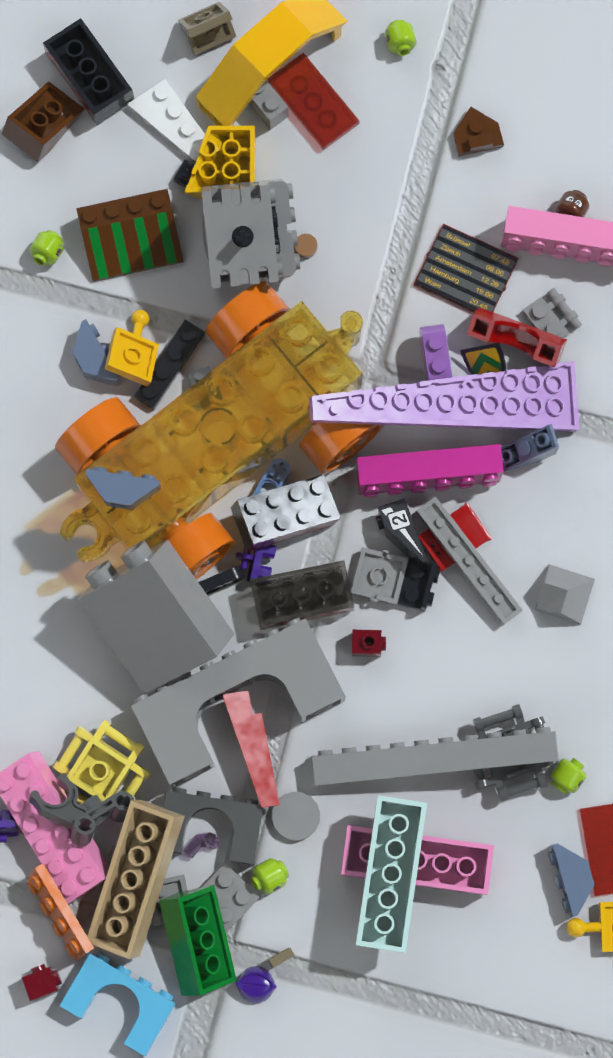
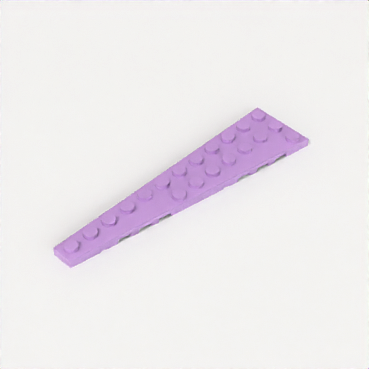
[309,361,579,432]

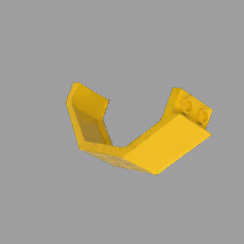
[196,0,348,126]

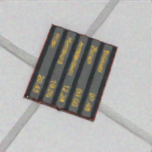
[414,224,519,313]

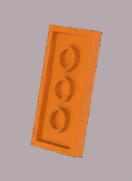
[27,863,94,962]

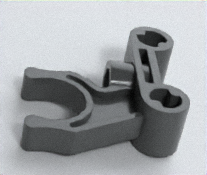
[29,773,134,846]

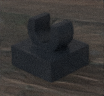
[173,160,195,188]

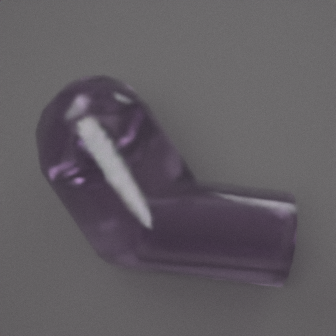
[183,832,220,858]

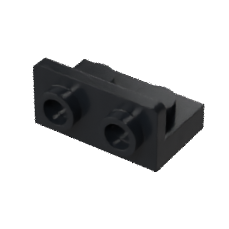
[397,559,440,612]

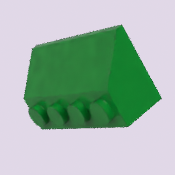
[159,885,237,996]

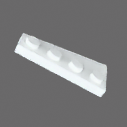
[127,80,205,163]

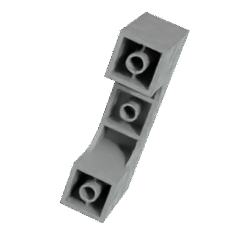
[131,618,345,788]

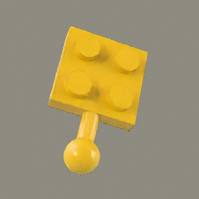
[105,310,159,386]
[566,902,613,952]

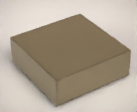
[269,947,295,968]

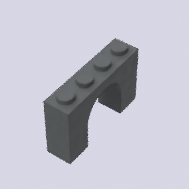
[164,787,263,865]

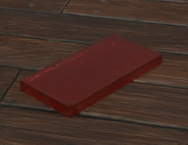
[267,52,360,151]

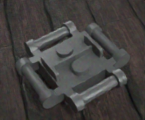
[473,704,559,802]

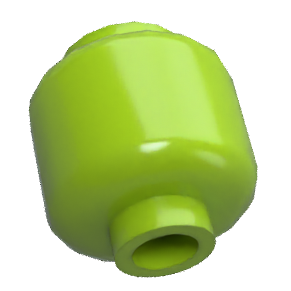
[384,20,417,56]
[30,230,64,266]
[550,758,587,795]
[251,858,289,894]

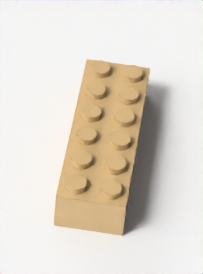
[87,800,185,959]

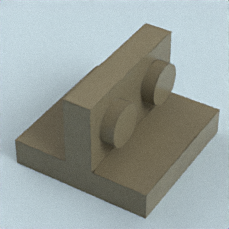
[178,2,237,55]

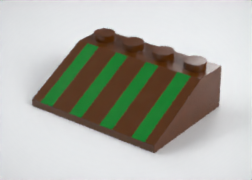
[76,189,184,282]

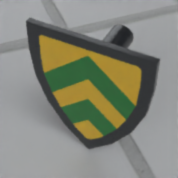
[460,342,506,375]

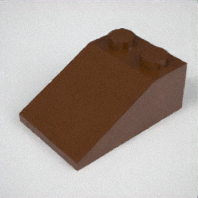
[2,81,85,162]

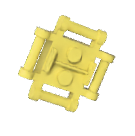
[53,720,151,804]

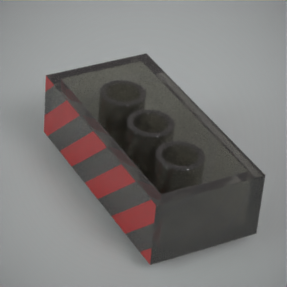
[250,560,354,630]

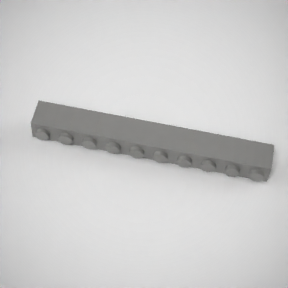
[312,727,559,786]

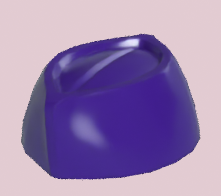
[236,966,277,1004]

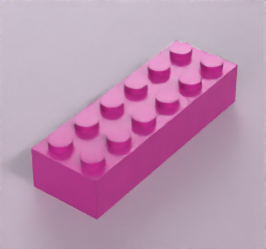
[356,444,504,498]

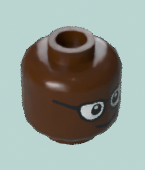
[555,190,589,217]

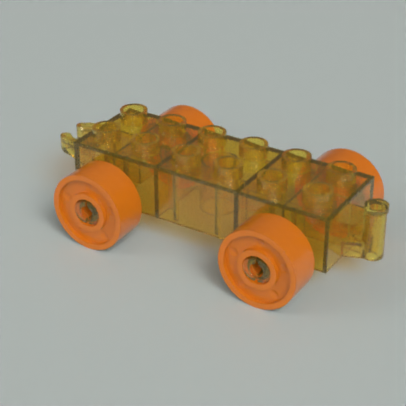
[55,281,384,580]

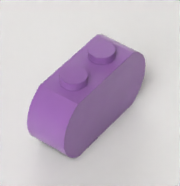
[419,324,452,381]

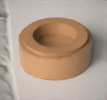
[294,234,318,258]

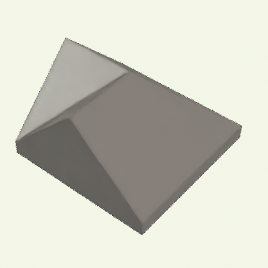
[535,564,595,625]

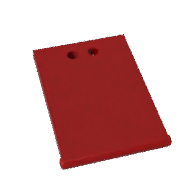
[419,502,492,572]

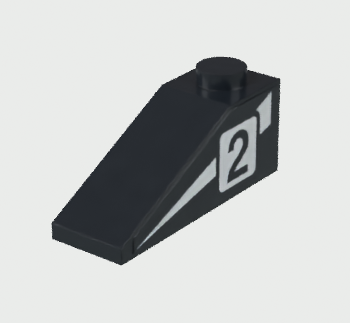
[375,498,428,571]

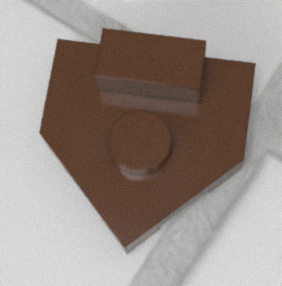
[453,107,504,156]

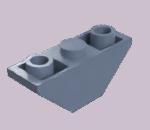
[72,319,121,386]
[501,424,559,472]
[85,467,161,510]
[548,843,595,917]

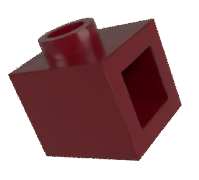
[352,629,386,657]
[22,964,62,1001]

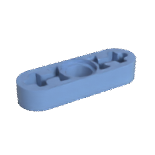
[252,458,290,495]

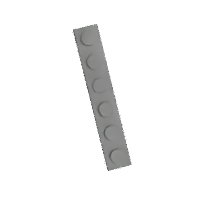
[416,496,523,625]

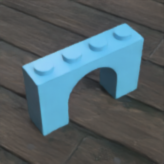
[60,952,176,1056]

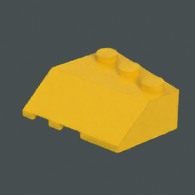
[184,126,255,199]

